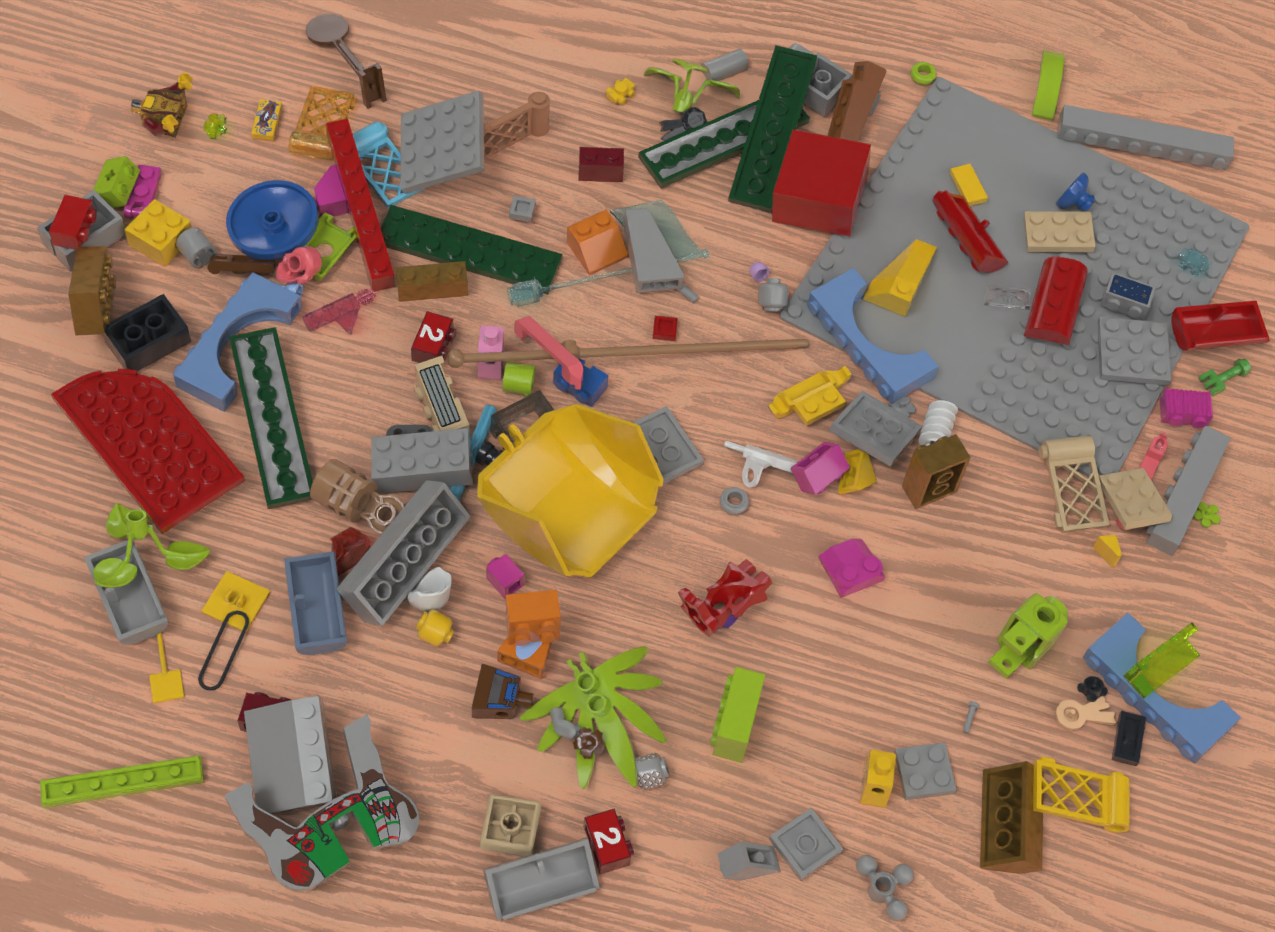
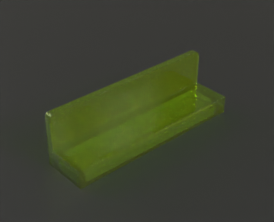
[1123,622,1200,698]

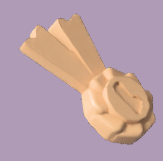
[1054,697,1116,731]

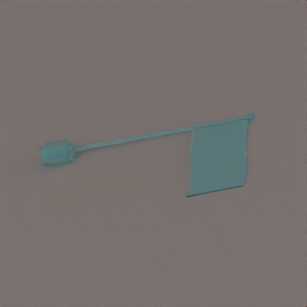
[507,200,709,307]

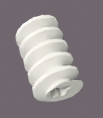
[918,400,958,446]

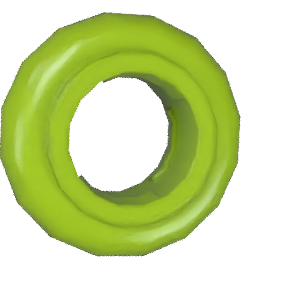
[910,62,937,85]

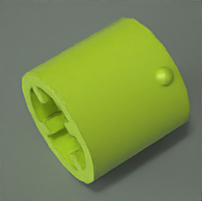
[502,361,536,396]

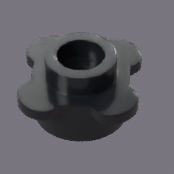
[1077,676,1108,702]

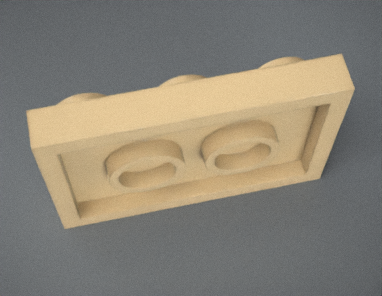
[1023,211,1095,252]
[1099,468,1172,530]

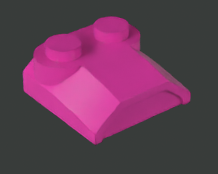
[818,538,885,598]

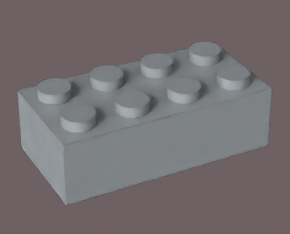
[371,428,473,494]

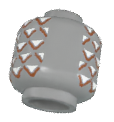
[635,753,670,790]

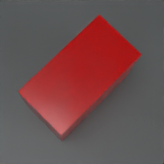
[772,129,871,237]

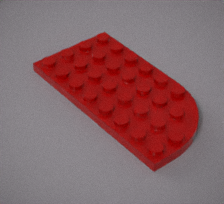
[51,369,245,534]

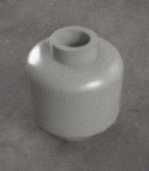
[758,278,788,311]

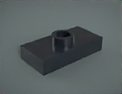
[1111,710,1146,766]

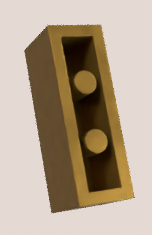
[396,261,468,302]

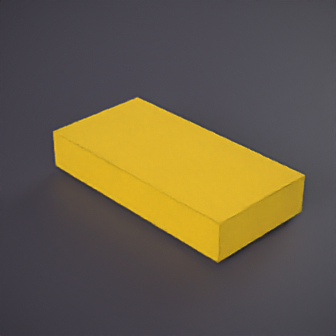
[949,163,988,206]

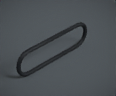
[198,610,249,691]

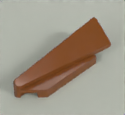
[828,61,886,141]

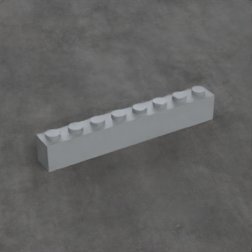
[1057,105,1234,170]

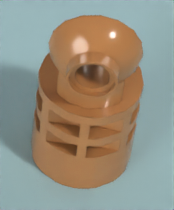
[310,459,404,534]

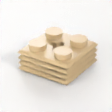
[480,794,541,856]

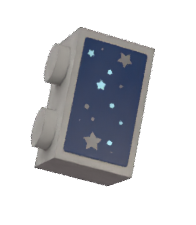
[1100,272,1156,320]

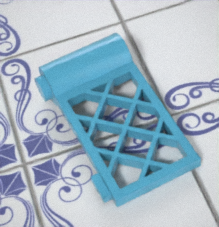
[353,121,425,209]

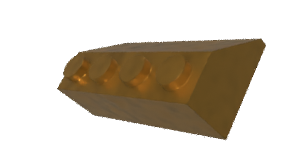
[980,761,1044,874]

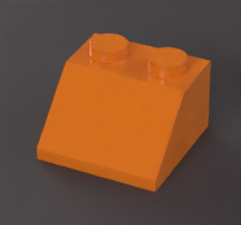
[566,209,628,275]

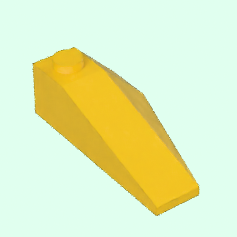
[863,239,937,317]

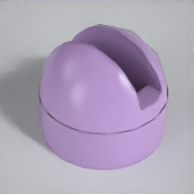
[749,262,770,282]

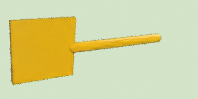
[149,633,184,704]

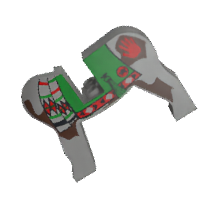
[225,714,419,892]

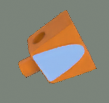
[497,637,552,679]

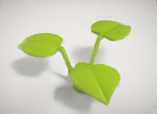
[644,58,741,113]
[93,503,210,588]

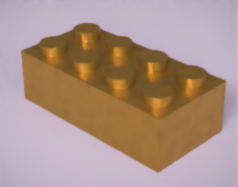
[68,246,116,336]

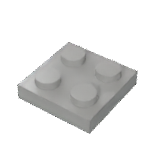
[894,742,957,800]
[769,808,843,881]

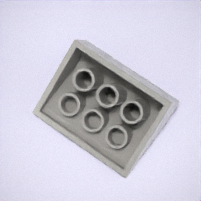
[244,696,336,814]

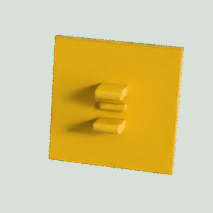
[201,571,271,633]

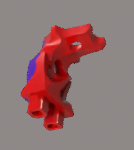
[678,559,772,636]

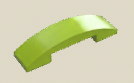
[1032,50,1064,121]

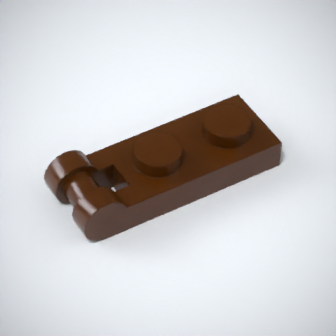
[208,254,275,276]

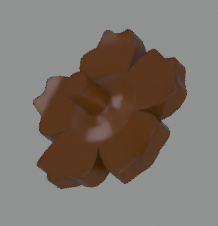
[573,727,605,759]

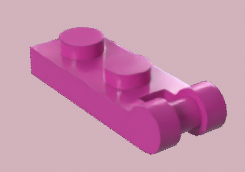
[124,165,162,219]

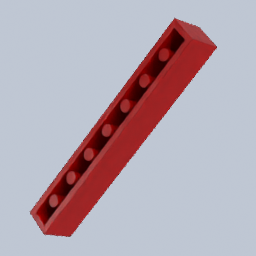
[326,118,394,292]

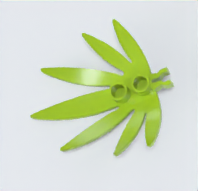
[520,646,667,789]

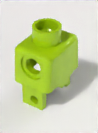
[988,593,1068,679]

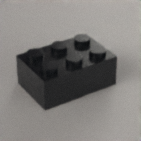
[103,294,191,371]

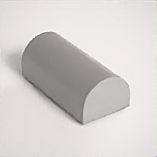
[701,49,748,81]

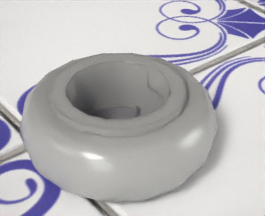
[720,487,749,515]

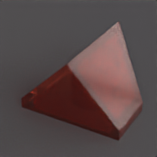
[330,527,371,576]

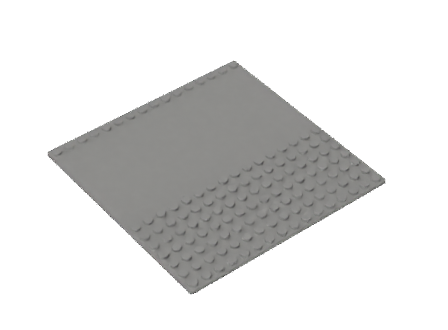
[780,77,1249,479]

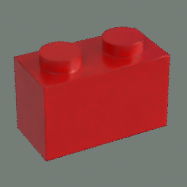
[49,195,97,250]

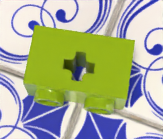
[93,156,140,208]

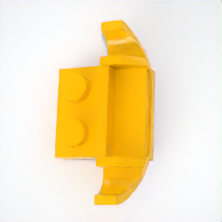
[768,366,852,426]

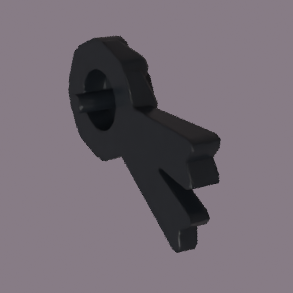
[659,107,707,141]

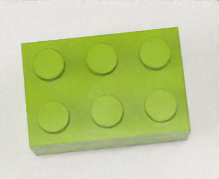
[710,667,765,763]

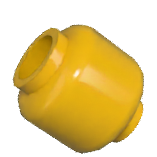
[415,609,454,647]

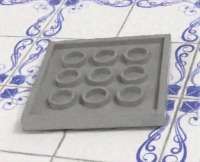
[400,90,484,194]

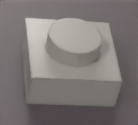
[509,196,536,223]

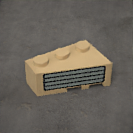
[413,356,470,434]

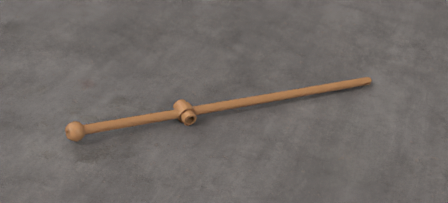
[448,339,810,368]

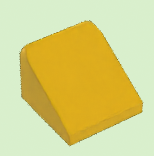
[1093,535,1122,567]

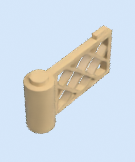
[1038,435,1110,533]

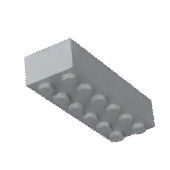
[336,480,471,626]

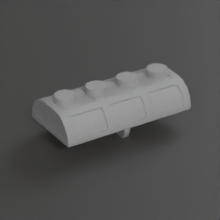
[84,540,168,645]
[484,837,600,920]

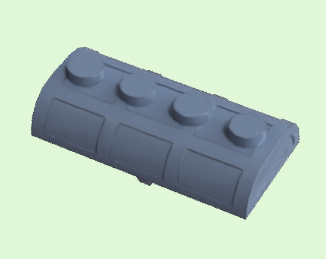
[284,551,347,655]

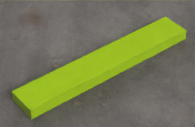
[40,755,204,808]

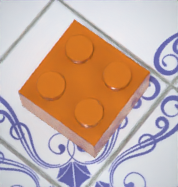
[505,589,561,646]

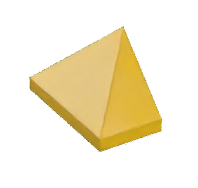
[838,449,877,495]

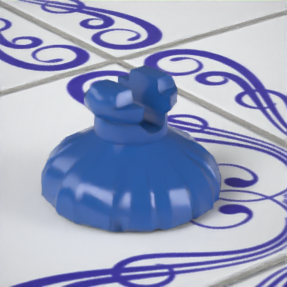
[1056,172,1095,211]

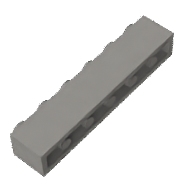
[1146,425,1231,556]

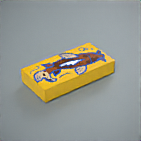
[251,99,282,141]

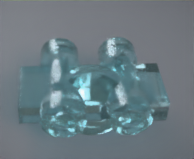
[1177,247,1212,276]

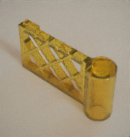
[289,86,357,161]

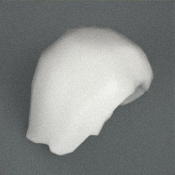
[408,567,452,612]

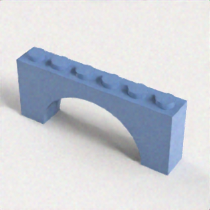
[807,268,939,404]
[173,272,302,412]
[1083,613,1241,764]

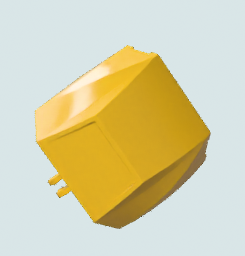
[477,404,664,577]

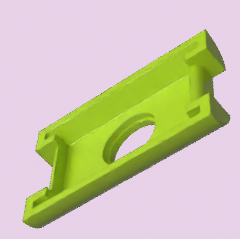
[304,212,356,281]

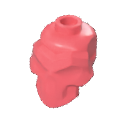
[276,246,322,284]

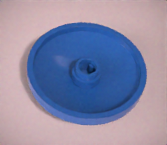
[226,180,319,260]

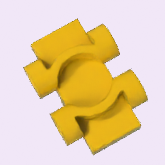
[605,78,636,106]

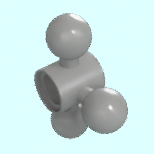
[856,855,914,921]

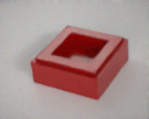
[652,315,678,341]

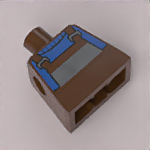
[472,664,534,719]

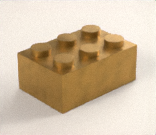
[902,434,971,509]

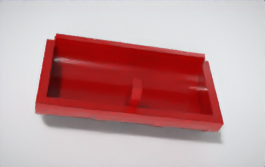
[932,190,1009,273]
[1024,256,1088,345]
[1171,300,1270,351]

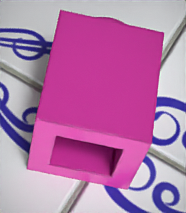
[486,554,524,599]

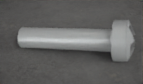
[962,701,980,734]

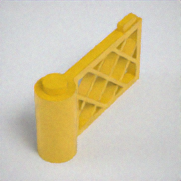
[1033,756,1130,833]

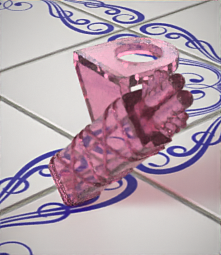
[303,289,376,335]

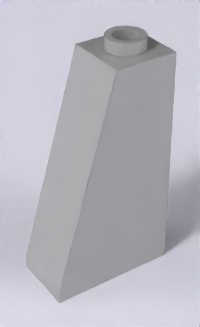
[623,208,684,293]

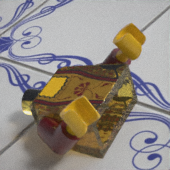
[131,72,193,138]

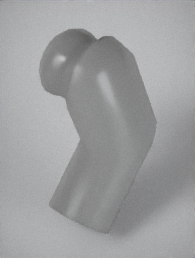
[550,707,581,739]

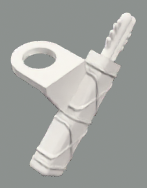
[724,441,799,487]

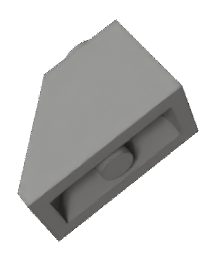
[717,842,780,881]

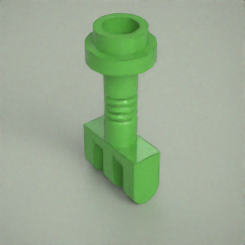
[1198,359,1251,396]

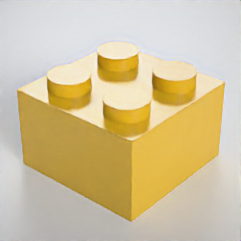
[124,199,192,267]

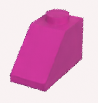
[313,165,347,217]

